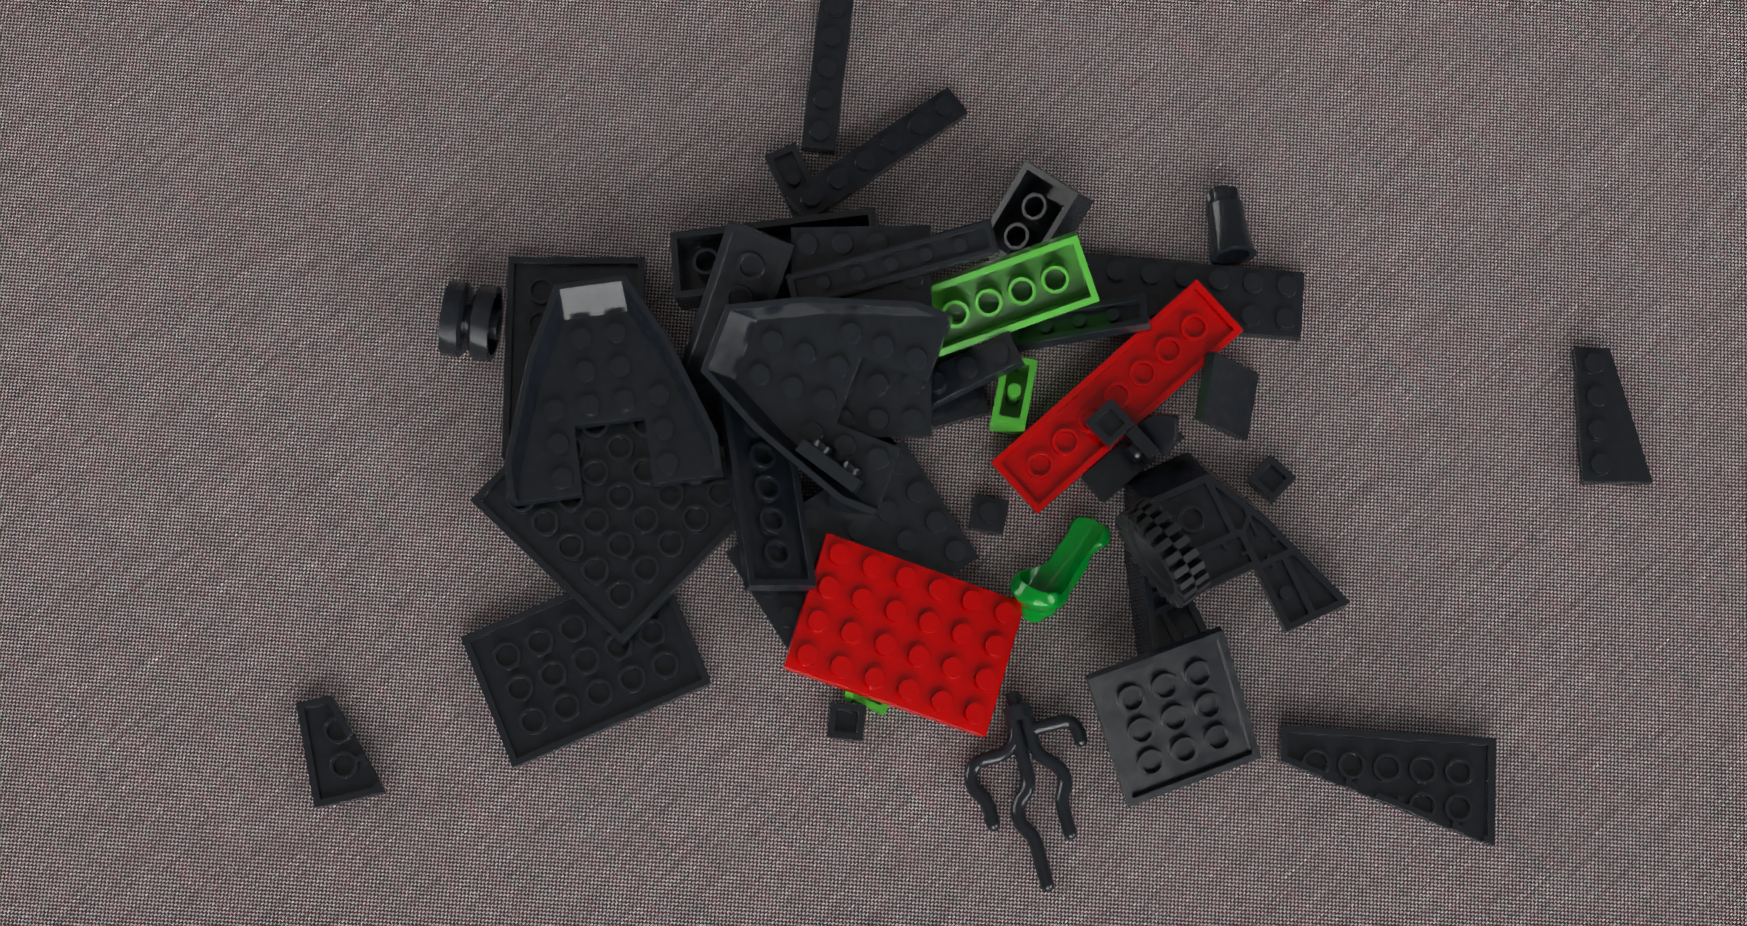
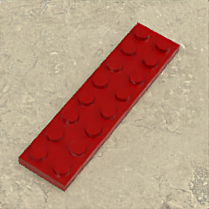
[990,279,1243,515]

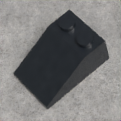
[986,161,1094,260]

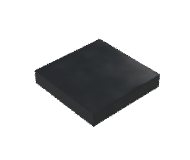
[1194,352,1259,440]

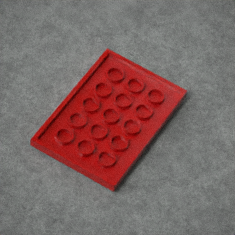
[782,533,1022,738]

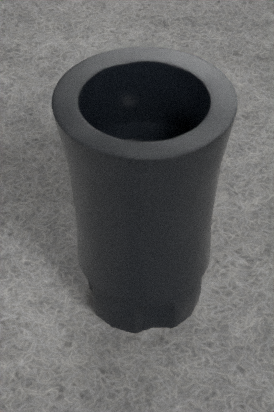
[1206,185,1257,266]

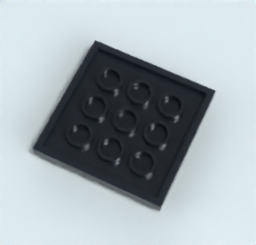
[1085,626,1261,807]

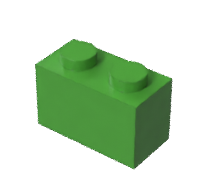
[989,357,1038,436]

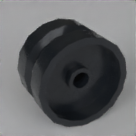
[438,280,503,362]

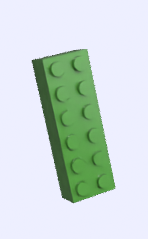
[932,231,1100,357]

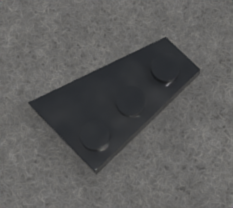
[296,695,388,809]

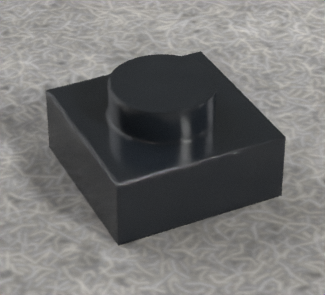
[1084,398,1135,449]
[1245,454,1297,505]
[968,494,1009,537]
[827,702,866,742]

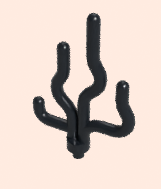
[964,691,1088,892]

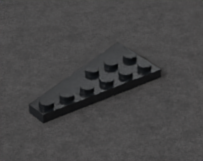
[1278,725,1496,847]

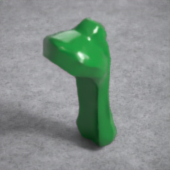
[1010,517,1110,623]

